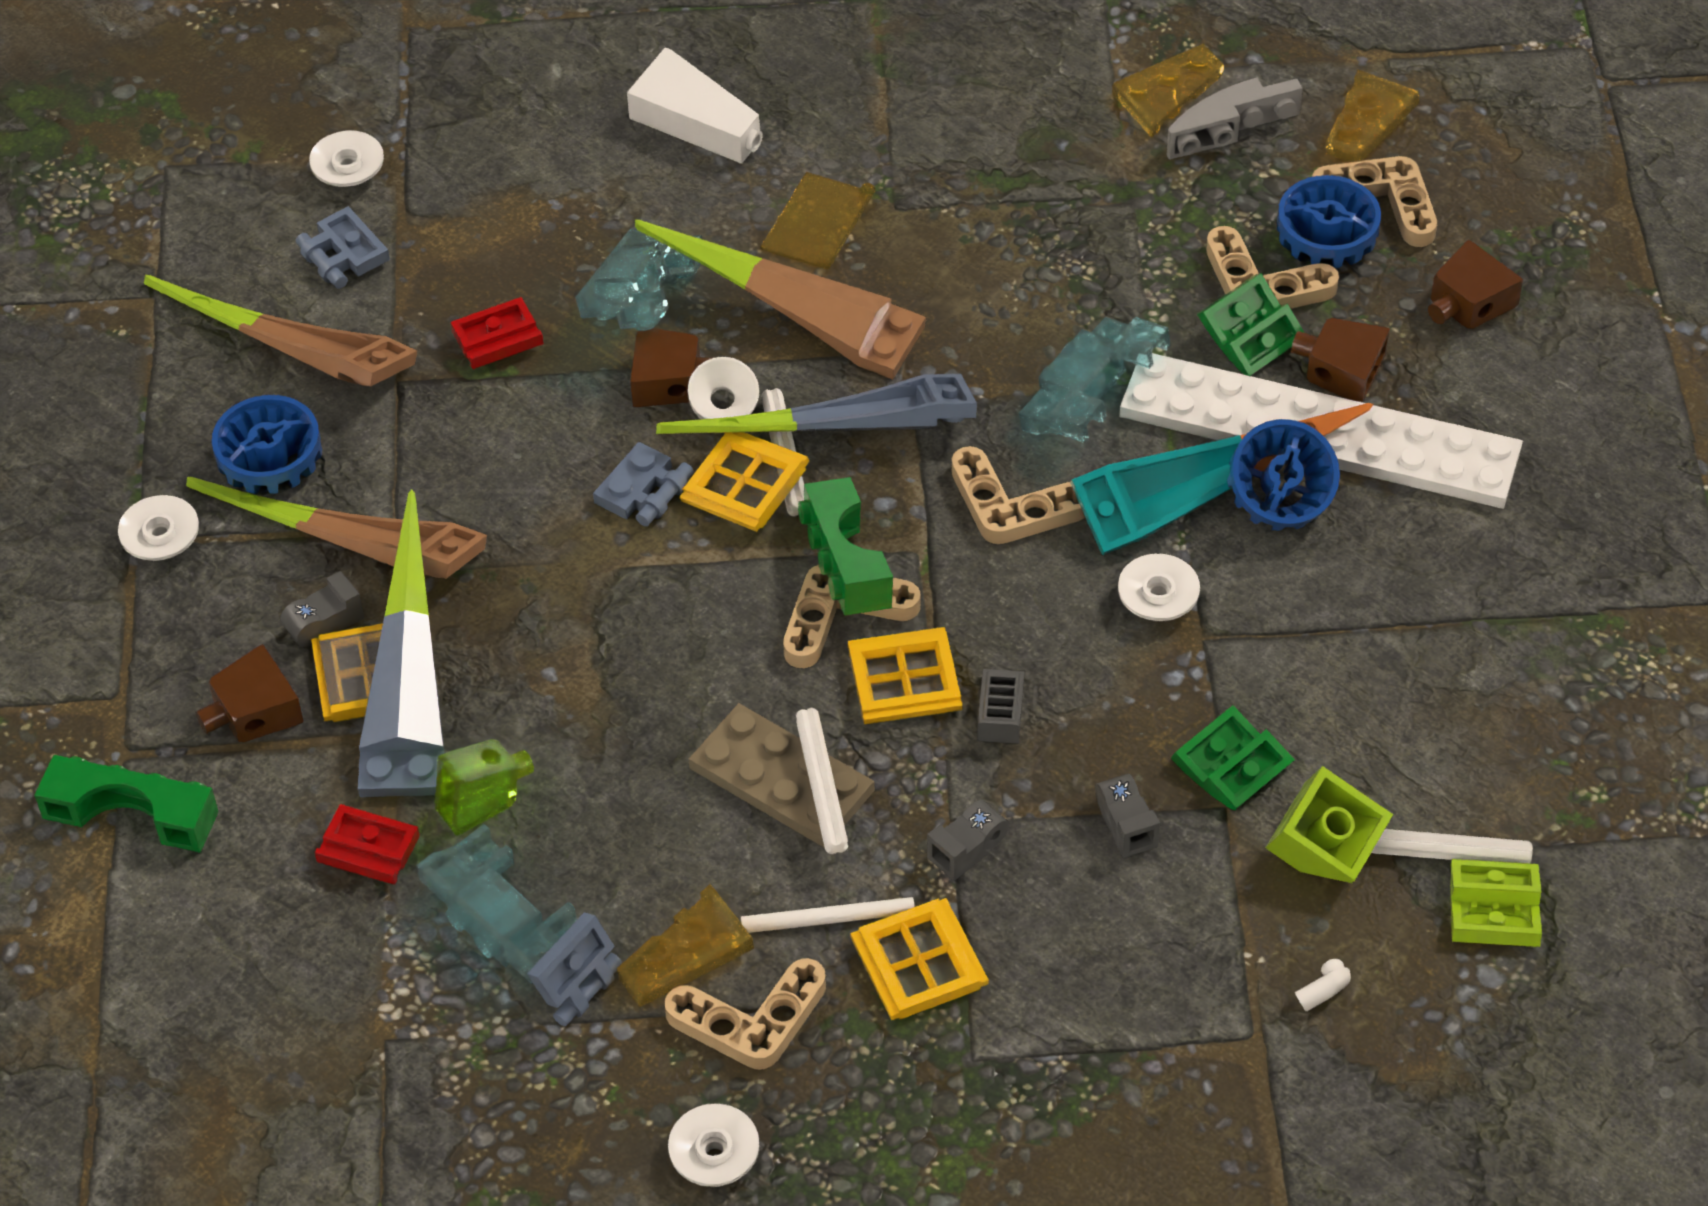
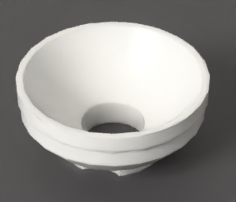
[688,357,759,419]

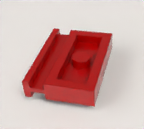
[450,297,544,370]
[315,804,420,885]

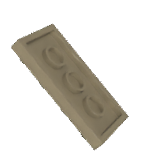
[689,703,875,848]

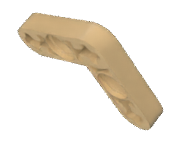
[1312,156,1437,247]
[1206,226,1339,309]
[952,446,1085,544]
[783,565,921,668]
[665,958,826,1070]

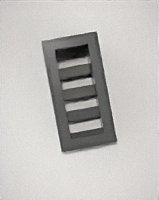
[977,669,1024,744]

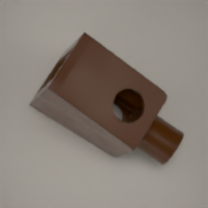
[1428,240,1523,329]
[1291,318,1390,403]
[630,326,713,407]
[195,644,304,743]

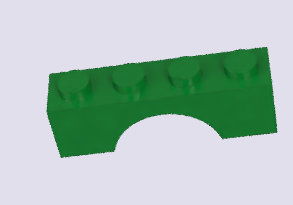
[798,477,893,616]
[34,755,219,853]

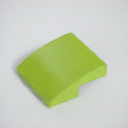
[1450,859,1542,947]

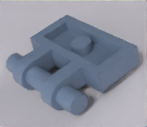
[296,206,390,289]
[593,442,694,526]
[527,912,623,1027]

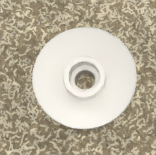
[309,131,384,187]
[118,495,199,561]
[1118,554,1200,621]
[668,1104,759,1187]

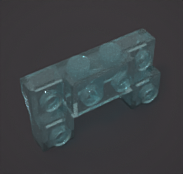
[575,228,703,331]
[1019,316,1171,443]
[416,824,578,985]

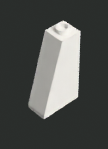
[627,47,762,164]

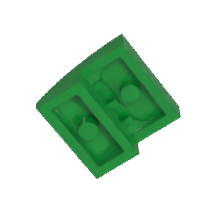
[1197,273,1305,376]
[1171,705,1295,811]

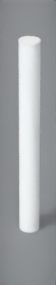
[741,897,914,934]

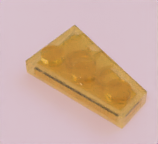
[1326,69,1420,162]
[617,884,754,1008]

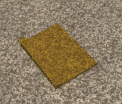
[761,172,876,269]

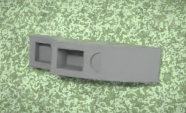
[1167,78,1303,160]

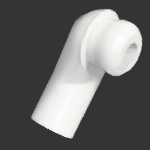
[1294,959,1351,1012]

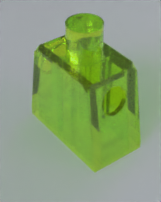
[435,739,534,836]

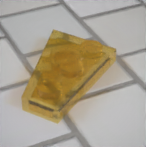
[1112,43,1224,137]

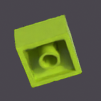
[1265,766,1394,883]

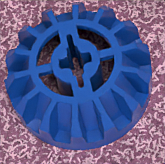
[1277,175,1381,269]
[212,395,322,494]
[1227,419,1340,531]

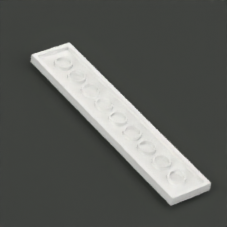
[1119,351,1523,509]

